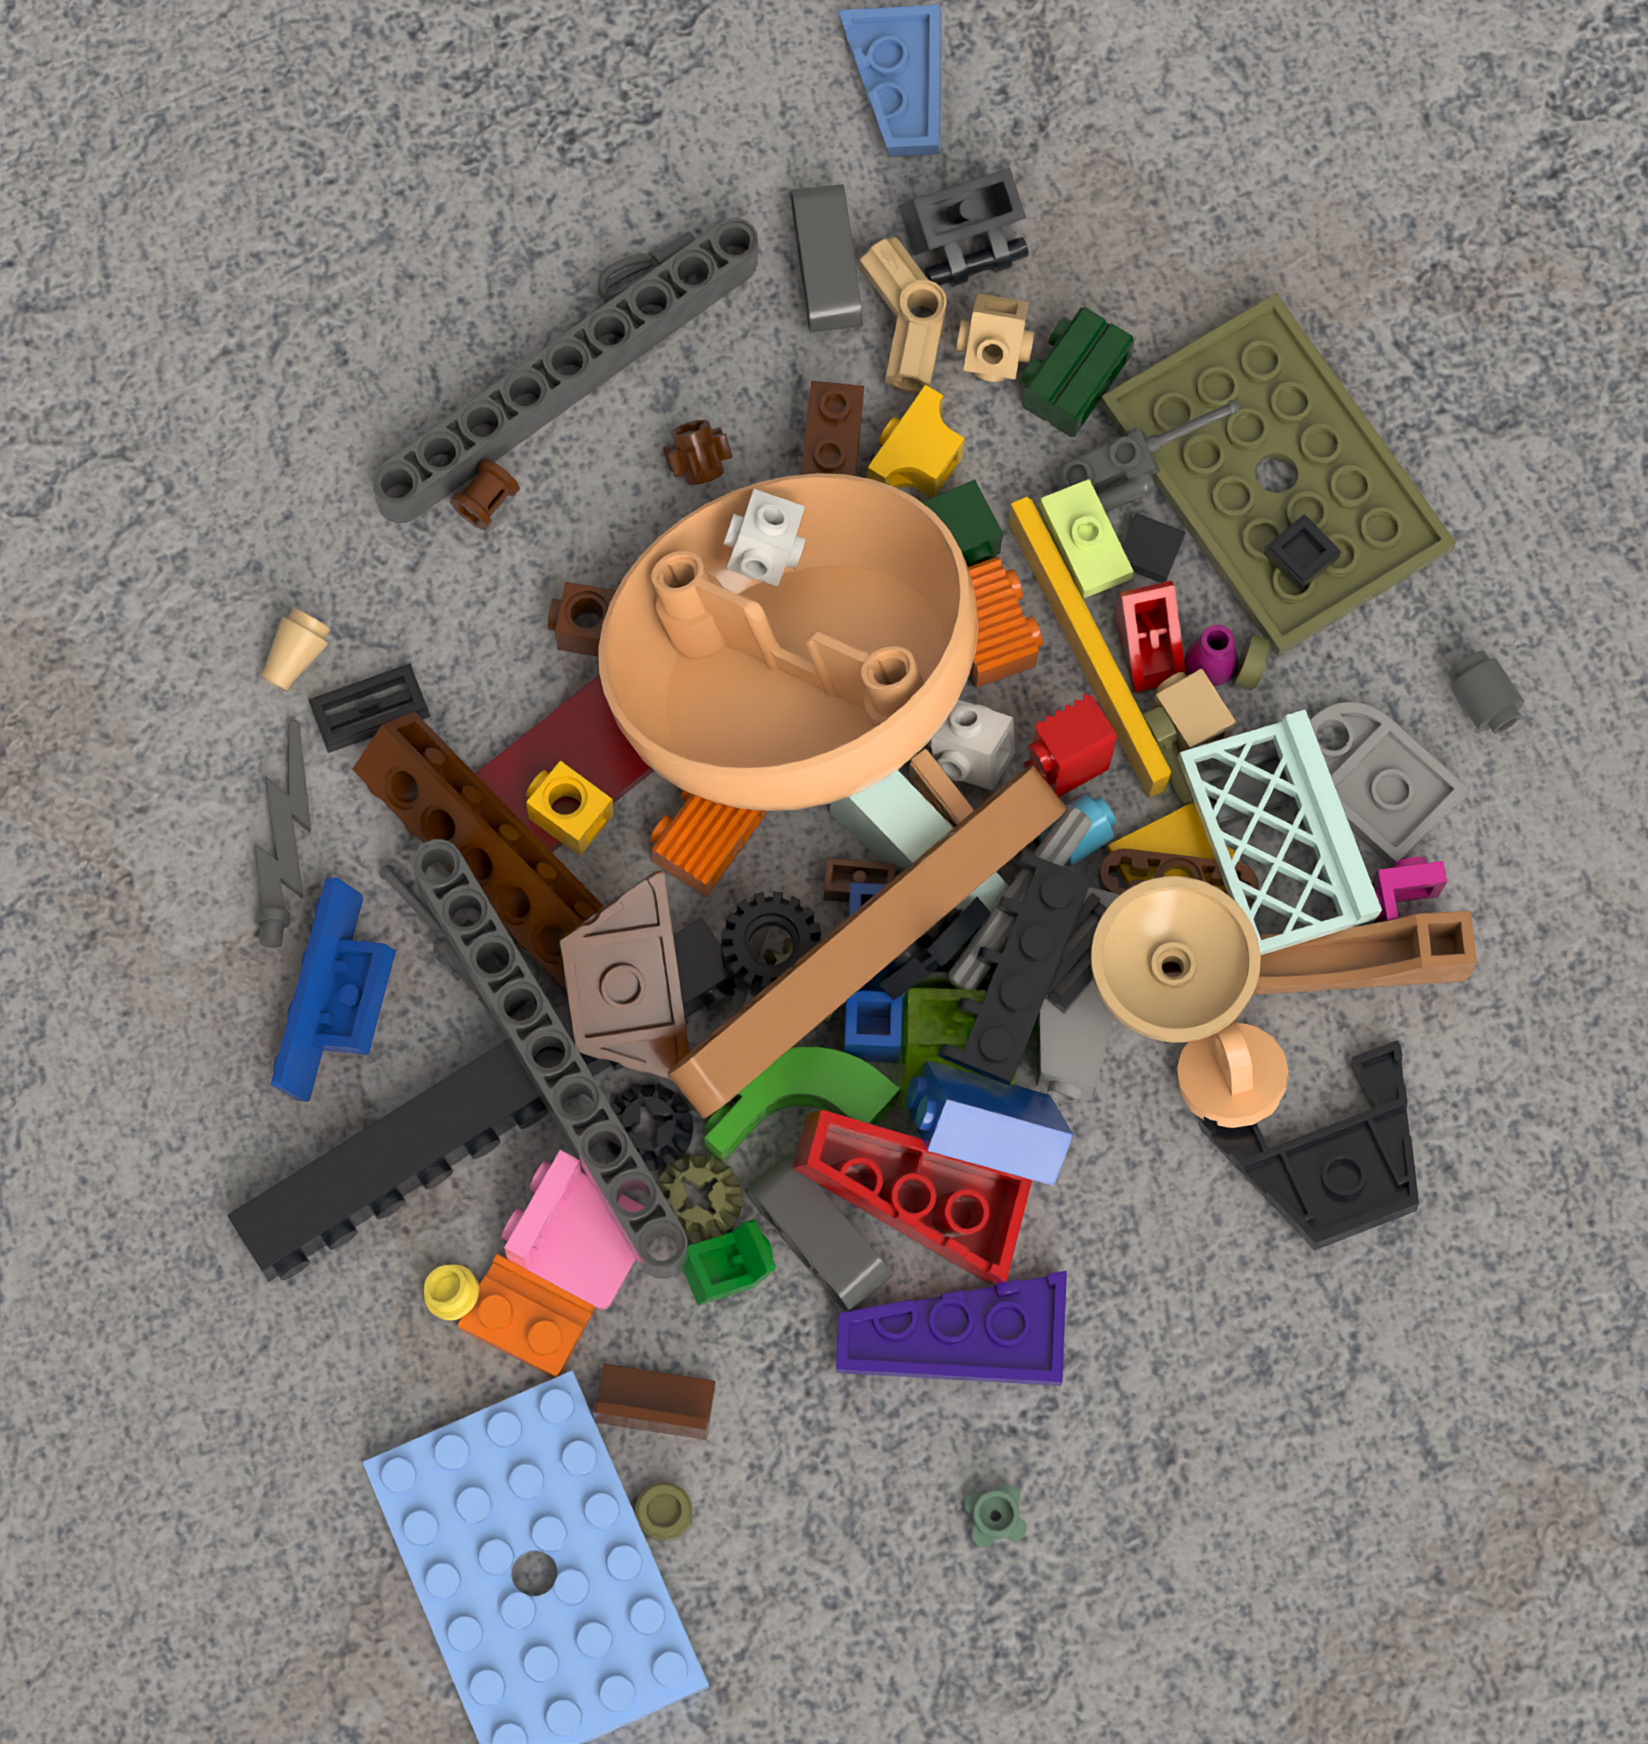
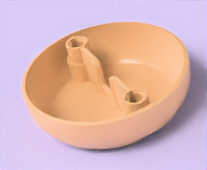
[598,473,979,811]

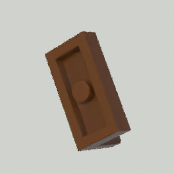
[593,1364,716,1440]

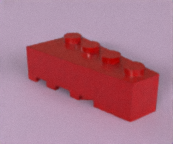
[792,1109,1032,1284]

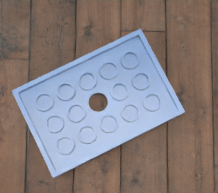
[362,1370,709,1744]

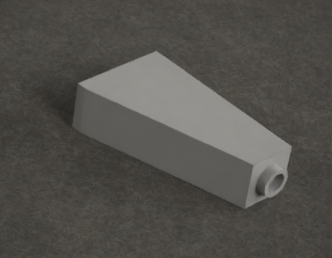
[1036,886,1120,1103]

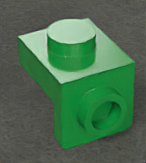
[683,1219,776,1306]

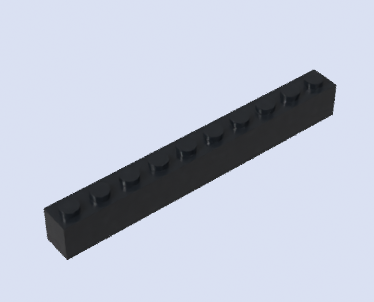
[227,917,736,1282]

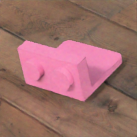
[501,1150,646,1310]

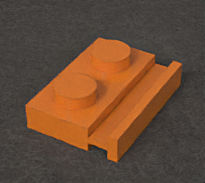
[457,1254,596,1379]

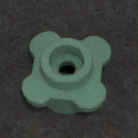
[964,1485,1027,1548]

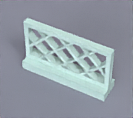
[1177,710,1382,955]

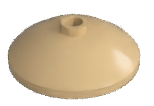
[1091,876,1261,1042]

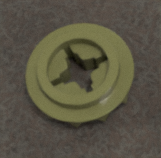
[656,1154,743,1243]

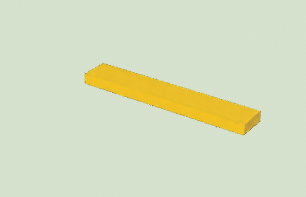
[1008,496,1171,799]

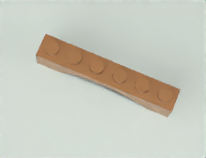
[1162,910,1477,995]

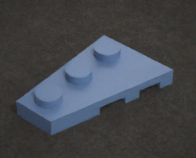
[838,4,942,157]

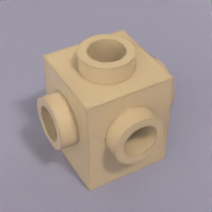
[956,293,1035,382]

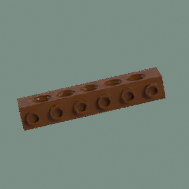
[352,711,604,991]

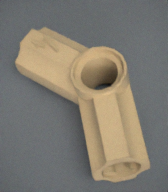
[859,237,946,394]

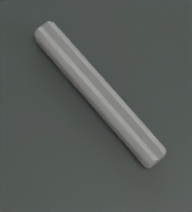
[948,806,1091,994]

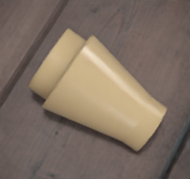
[260,608,331,692]

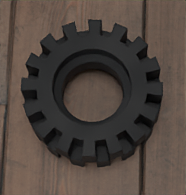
[721,891,821,997]

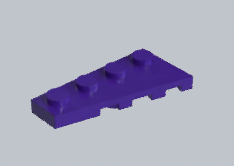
[835,1271,1067,1386]

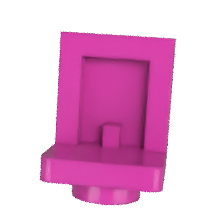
[1372,857,1447,923]

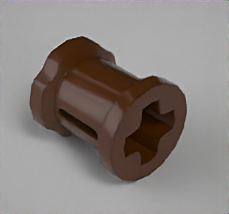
[450,459,520,530]

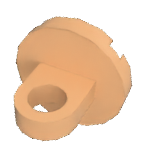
[1177,1021,1289,1128]

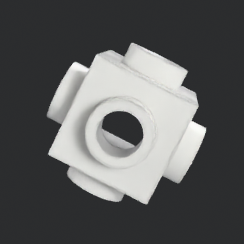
[723,489,806,587]
[927,700,1015,791]

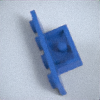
[271,877,396,1102]

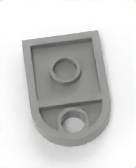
[1310,702,1470,868]

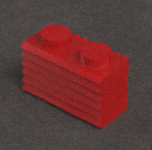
[1024,694,1117,797]

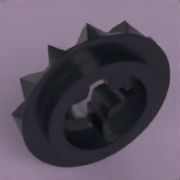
[607,1083,694,1171]

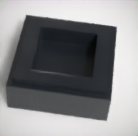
[1122,513,1186,583]
[1263,514,1341,591]

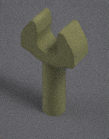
[1142,706,1193,806]

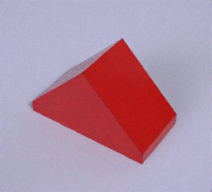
[1113,581,1186,693]

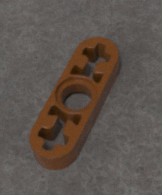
[1098,849,1259,908]

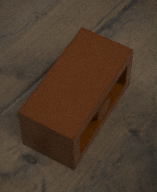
[824,857,895,902]

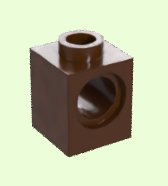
[548,581,616,657]

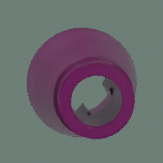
[1185,625,1238,686]

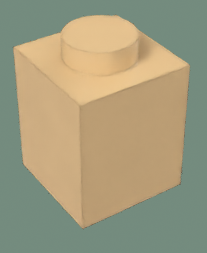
[1151,669,1236,752]

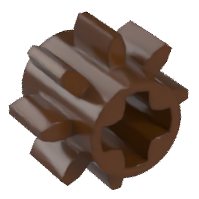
[663,420,733,485]

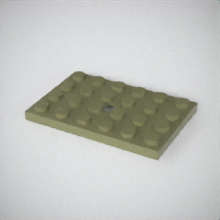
[1100,293,1456,657]

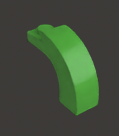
[704,1047,900,1163]

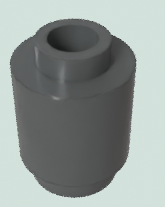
[1448,651,1525,734]

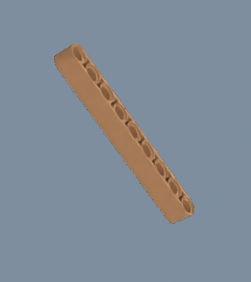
[667,765,1067,1118]

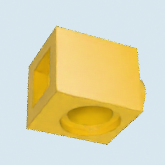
[525,761,614,856]

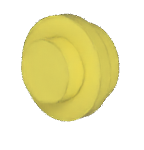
[424,1264,479,1321]

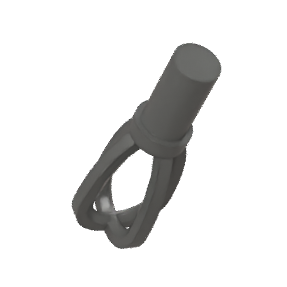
[597,231,696,304]

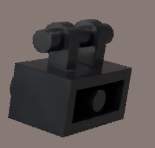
[898,168,1029,287]

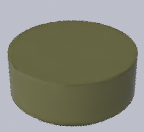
[1232,634,1271,691]
[635,1482,693,1542]

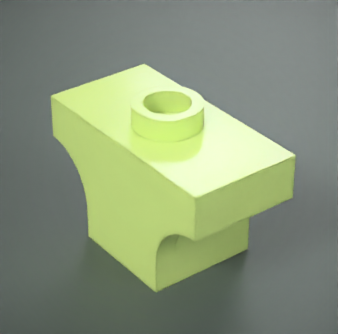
[1039,479,1134,599]

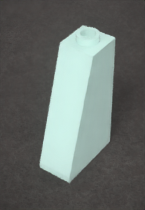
[830,770,1010,941]

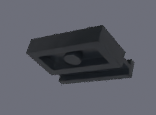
[879,896,992,1001]

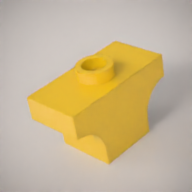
[867,385,965,498]

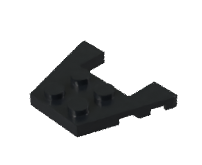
[1198,1040,1419,1251]

